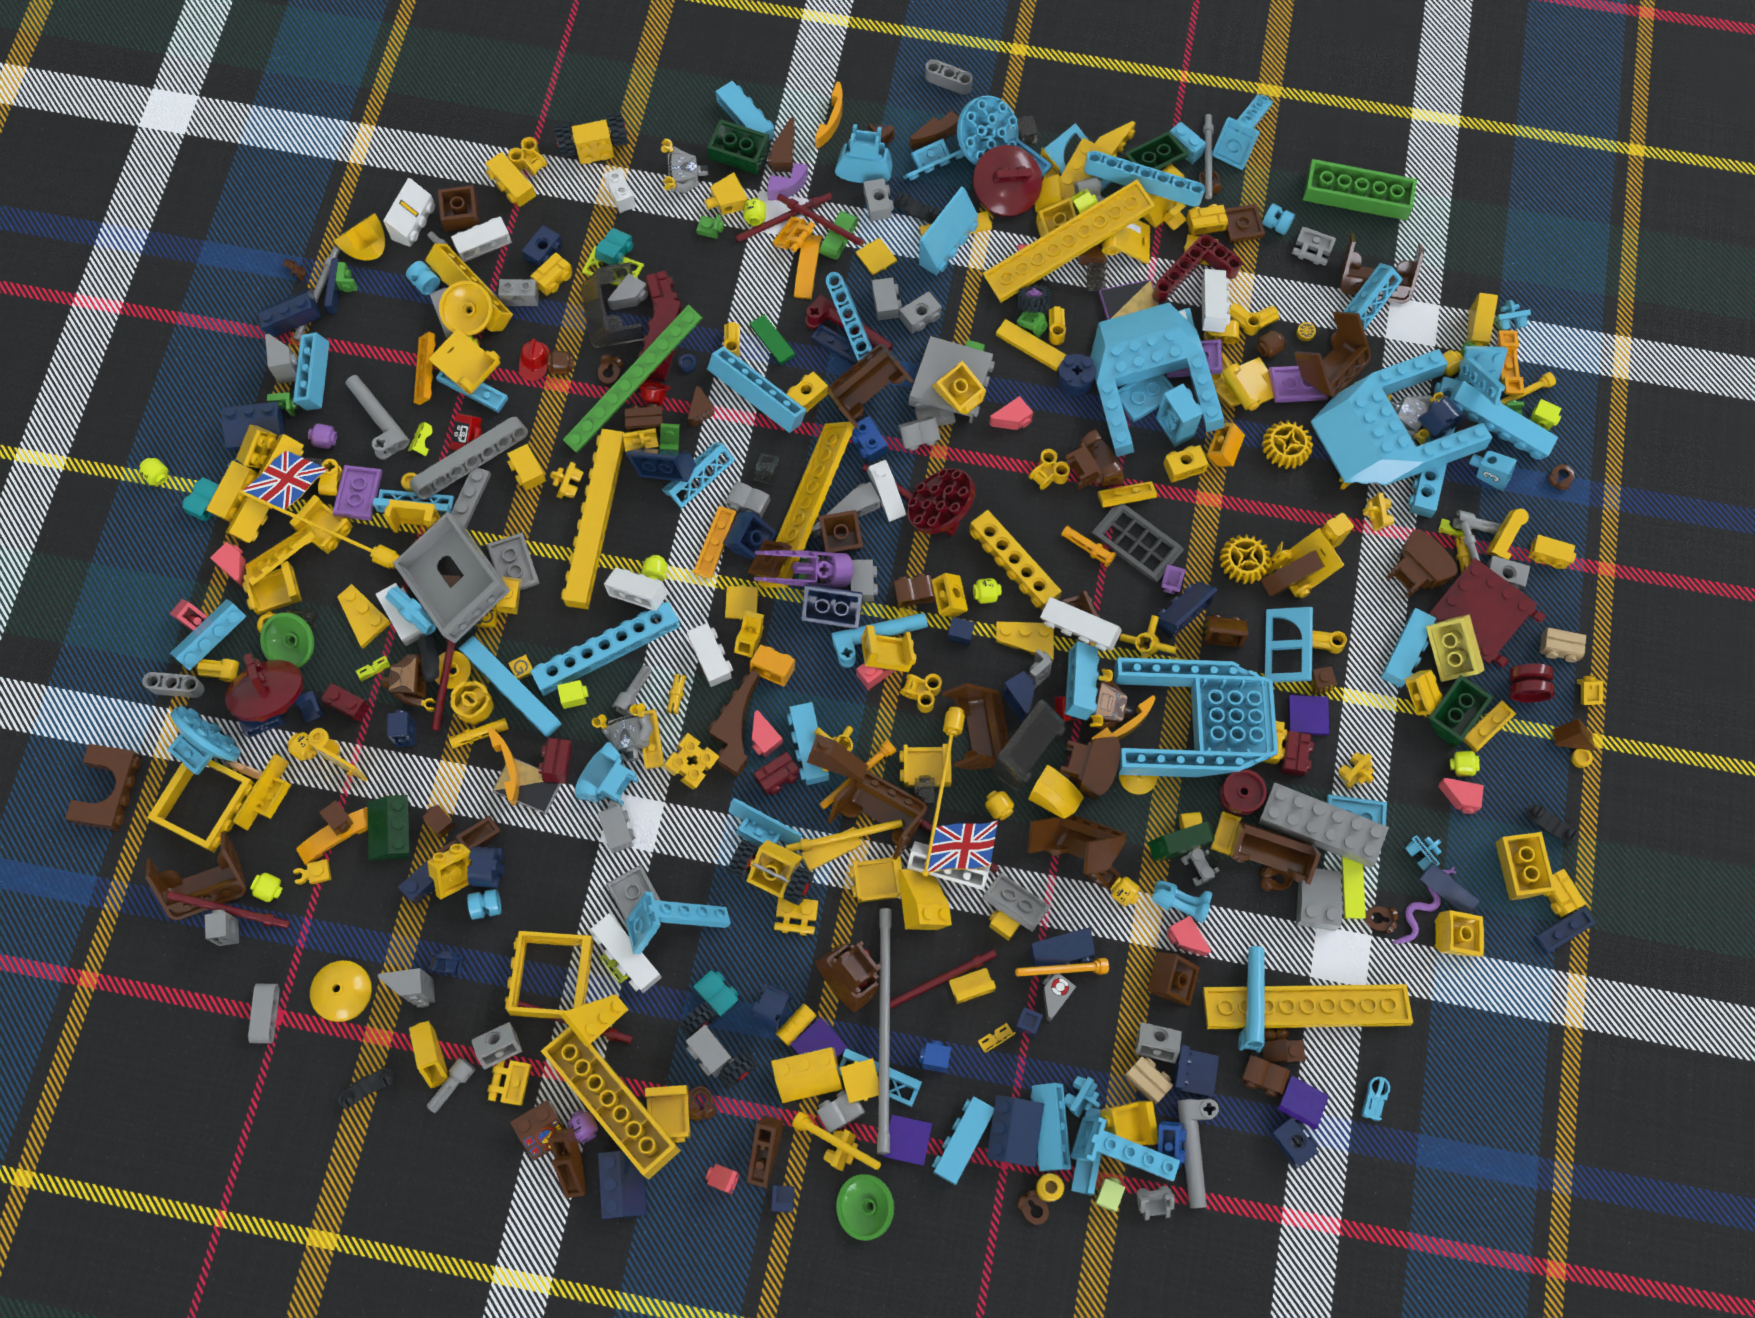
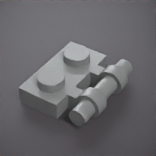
[1292,227,1336,266]

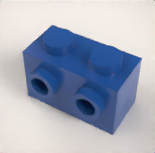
[850,416,888,463]
[919,1040,951,1073]
[1158,1121,1187,1170]

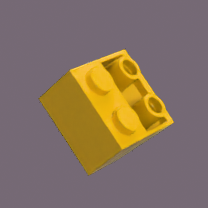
[236,424,277,468]

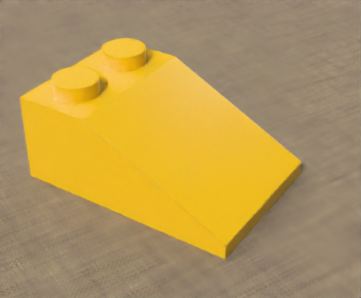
[898,869,952,930]

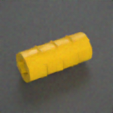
[775,1003,816,1046]

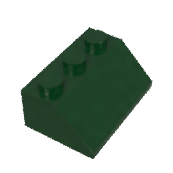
[707,119,769,175]
[1124,131,1189,170]
[1428,674,1493,747]
[367,795,409,861]

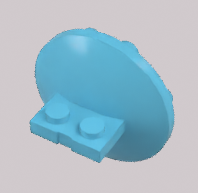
[957,96,1019,165]
[167,705,241,775]

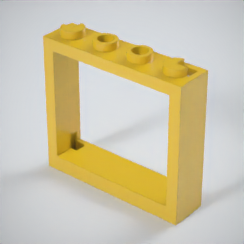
[147,760,255,853]
[505,931,594,1019]

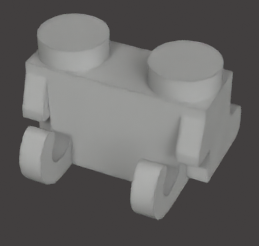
[1181,848,1220,887]
[1136,1186,1175,1221]

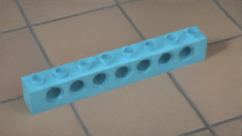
[1408,377,1463,518]
[530,602,681,696]

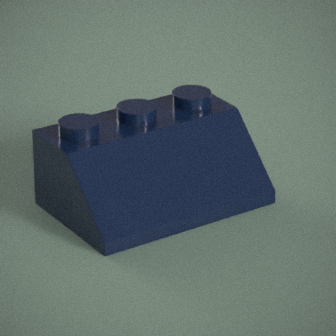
[258,288,321,338]
[221,402,284,450]
[626,448,696,482]
[1157,581,1217,640]
[802,584,863,629]
[1028,927,1095,975]
[987,1095,1044,1167]
[598,1151,647,1220]

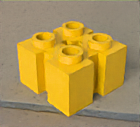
[661,733,719,790]

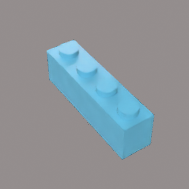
[715,81,774,141]
[293,332,329,411]
[170,599,246,671]
[1380,608,1436,688]
[1065,641,1100,720]
[787,702,829,785]
[1031,1083,1071,1172]
[932,1097,994,1185]

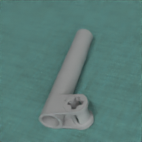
[346,375,410,459]
[1177,1099,1219,1208]

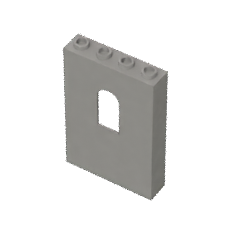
[393,512,511,643]

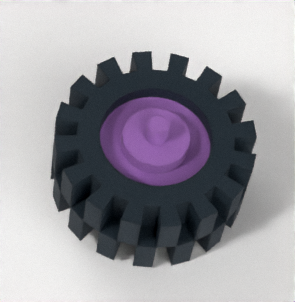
[1018,284,1050,313]

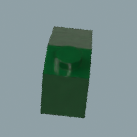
[1148,822,1215,861]

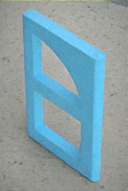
[1044,123,1112,192]
[1265,607,1313,683]

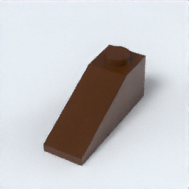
[768,117,795,172]
[807,734,868,782]
[747,1116,784,1188]

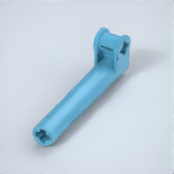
[831,613,928,668]
[1238,946,1265,1053]

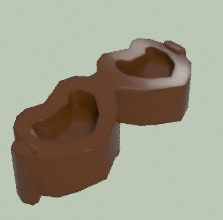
[282,259,306,281]

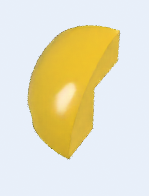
[334,213,385,260]

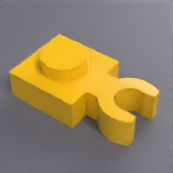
[293,859,331,885]

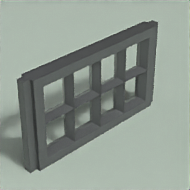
[1091,504,1184,583]

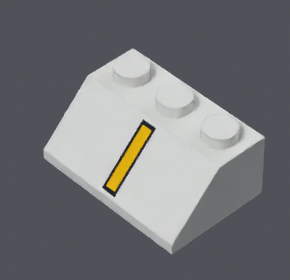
[383,178,435,247]

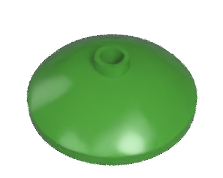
[260,612,314,668]
[836,1174,894,1240]

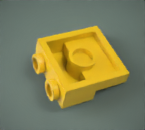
[427,844,472,900]

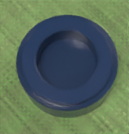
[678,354,697,373]

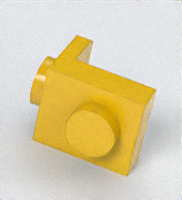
[1162,202,1186,231]

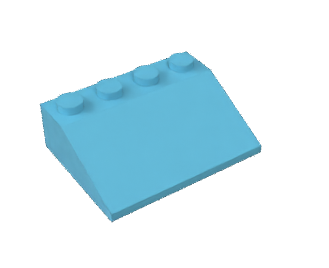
[919,186,979,276]

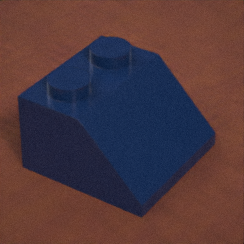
[723,512,777,561]
[1002,671,1035,725]

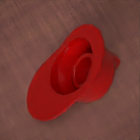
[519,339,550,381]
[639,378,671,406]

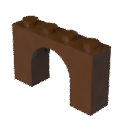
[65,744,141,831]

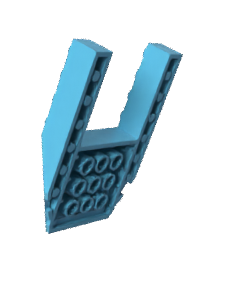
[1090,303,1225,457]
[1311,349,1492,485]
[1114,657,1278,777]

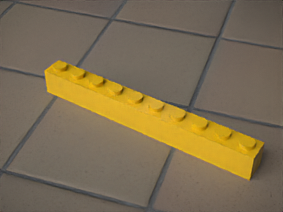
[562,429,624,609]

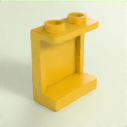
[289,495,353,554]
[384,499,441,533]
[242,561,302,615]
[861,625,916,672]
[900,744,952,787]
[849,854,902,903]
[645,1085,690,1143]
[1100,1101,1158,1145]

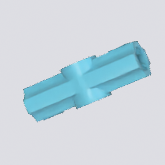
[385,586,437,636]

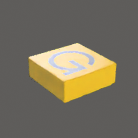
[476,607,498,628]
[508,655,533,680]

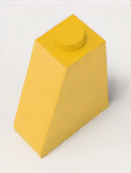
[1467,293,1498,346]
[409,1021,449,1088]

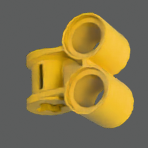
[508,137,547,176]
[1029,449,1070,490]
[900,674,942,713]

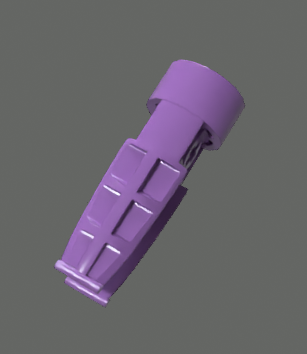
[754,550,853,588]

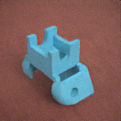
[835,124,892,183]
[575,742,639,806]

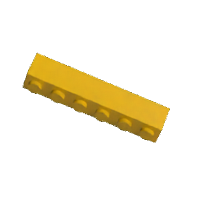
[425,243,513,332]
[226,434,304,543]

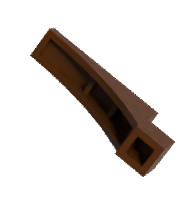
[709,670,760,777]

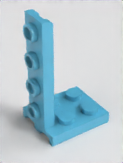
[1212,94,1273,170]
[1456,346,1508,405]
[626,891,731,954]
[1070,1117,1180,1181]

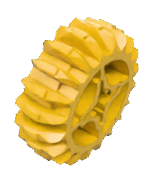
[1262,420,1313,469]
[1219,534,1271,584]

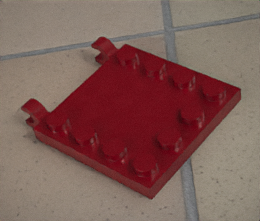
[1429,558,1546,668]

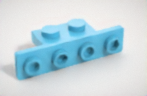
[903,139,965,181]
[729,798,802,847]

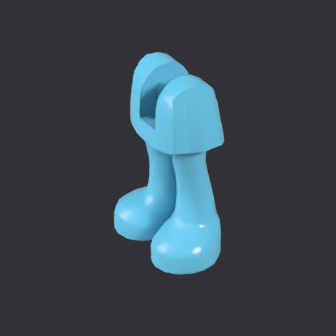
[1152,881,1212,923]

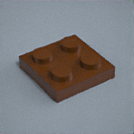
[1225,204,1265,243]
[747,540,792,578]

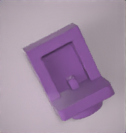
[1161,564,1186,594]

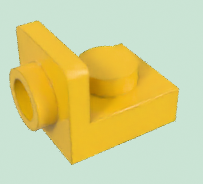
[1577,676,1603,705]

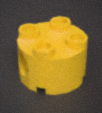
[450,681,494,725]

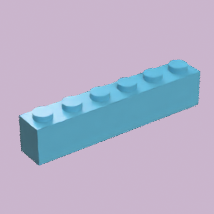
[707,346,806,433]
[1450,381,1558,460]

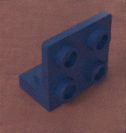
[1172,1045,1219,1097]

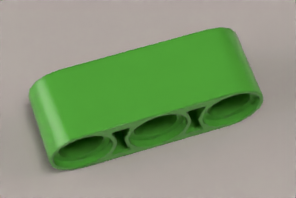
[820,211,858,260]

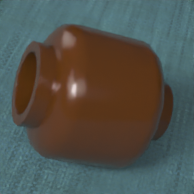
[1257,331,1285,358]
[547,350,574,375]

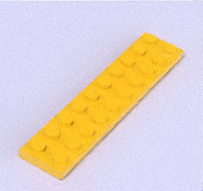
[983,179,1156,303]
[758,422,854,588]
[1203,984,1413,1029]

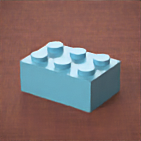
[1156,384,1203,447]

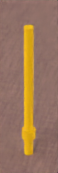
[785,819,903,852]

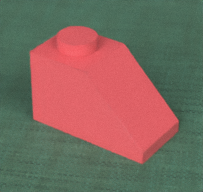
[989,396,1033,430]
[210,542,246,587]
[170,599,207,631]
[856,663,896,690]
[752,710,783,758]
[1438,778,1484,814]
[1167,915,1211,956]
[706,1164,740,1195]

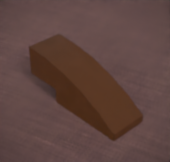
[909,110,959,150]
[1261,550,1325,596]
[439,816,501,853]
[548,1128,586,1198]

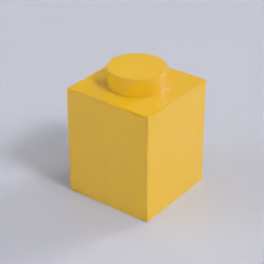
[989,910,1020,941]

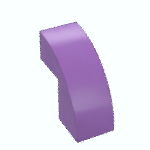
[767,163,808,200]

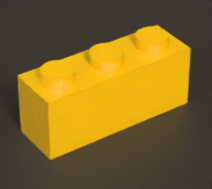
[485,152,536,208]
[206,460,258,522]

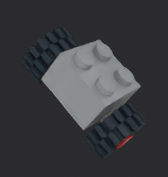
[679,1002,758,1089]

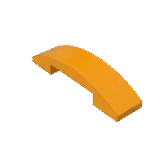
[815,82,843,149]
[794,235,822,300]
[1497,330,1525,395]
[1090,695,1155,742]
[488,728,519,806]
[296,807,368,866]

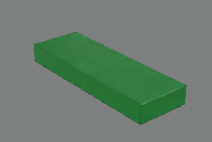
[749,314,795,365]

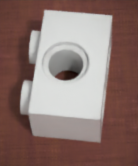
[604,168,636,213]

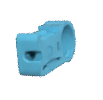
[1361,1077,1390,1121]

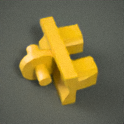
[622,428,659,452]
[550,462,583,499]
[1363,492,1394,531]
[1338,752,1374,789]
[824,1130,858,1171]

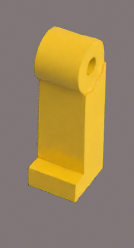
[1486,509,1529,560]

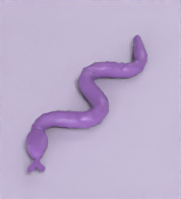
[1393,867,1456,944]

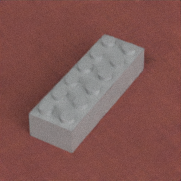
[1258,783,1389,868]

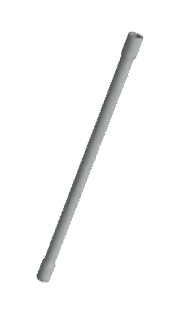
[877,908,892,1155]

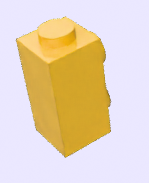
[1528,535,1576,569]

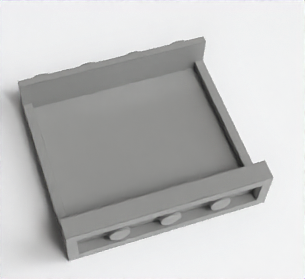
[909,336,995,423]

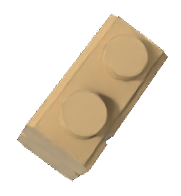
[1540,627,1586,663]
[1124,1057,1173,1105]

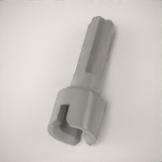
[1453,510,1501,534]
[612,665,652,716]
[427,1057,476,1113]

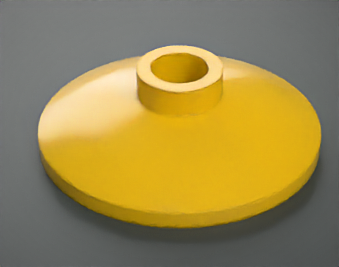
[435,651,471,689]
[1118,775,1158,795]

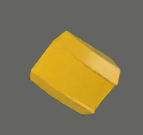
[1036,197,1079,238]
[932,360,986,414]
[1028,765,1084,818]
[1434,910,1484,957]

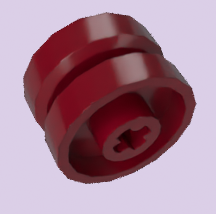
[1509,664,1555,703]
[1219,769,1267,817]

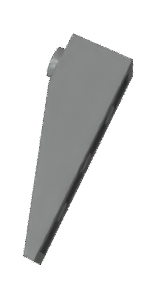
[812,482,881,538]

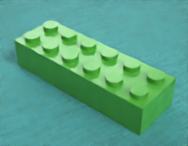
[1303,159,1417,221]

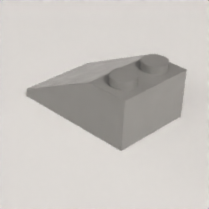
[1296,868,1343,931]

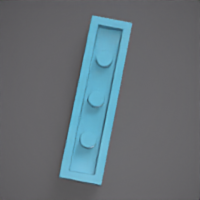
[436,371,508,413]

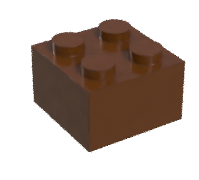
[438,185,480,232]

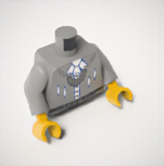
[661,139,708,193]
[1390,392,1444,444]
[592,703,653,761]

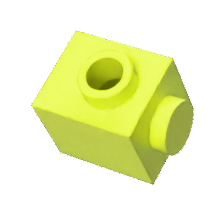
[1071,188,1099,214]
[1529,399,1562,431]
[557,680,589,709]

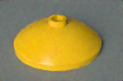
[439,281,493,336]
[310,961,372,1022]

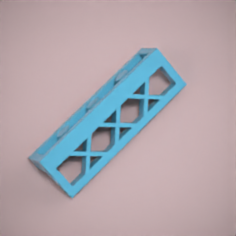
[1343,263,1403,330]
[662,441,735,508]
[373,489,454,517]
[839,1049,922,1107]
[1071,1108,1104,1196]

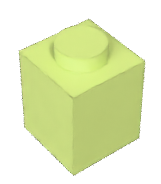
[1094,1177,1125,1212]

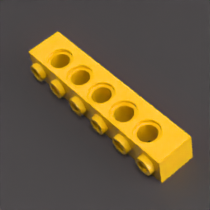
[970,510,1062,611]

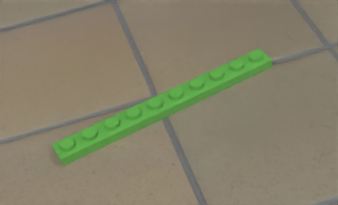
[563,305,703,453]

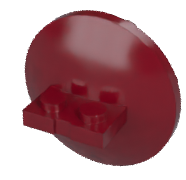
[973,145,1042,217]
[908,468,975,536]
[225,653,303,722]

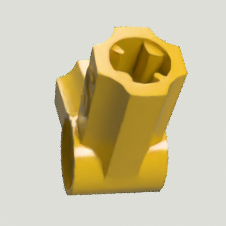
[1227,303,1280,336]

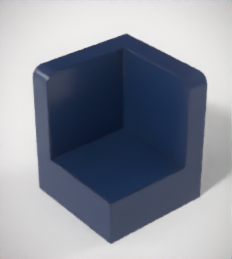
[947,617,975,646]
[295,691,325,723]
[1015,1007,1043,1037]
[771,1185,795,1213]

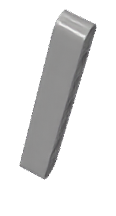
[410,417,528,499]

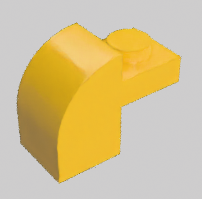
[734,610,764,658]

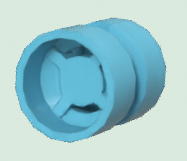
[1262,203,1295,235]
[406,261,440,295]
[467,889,501,920]

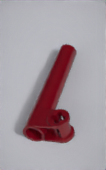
[805,294,893,351]

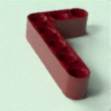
[1152,234,1242,303]

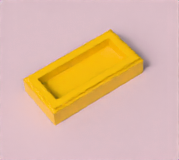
[1210,811,1241,855]

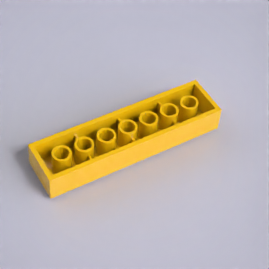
[541,1027,681,1180]

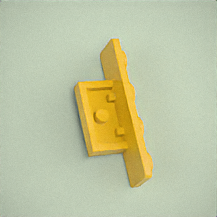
[233,754,291,830]

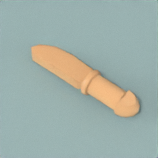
[225,760,262,779]

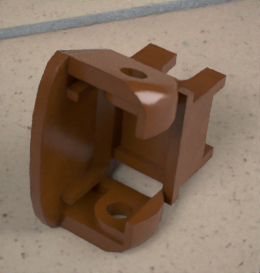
[1066,430,1124,490]
[1386,530,1457,599]
[1060,736,1120,800]
[815,941,882,1012]

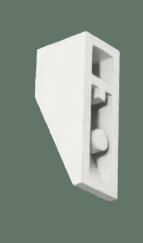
[867,460,906,522]

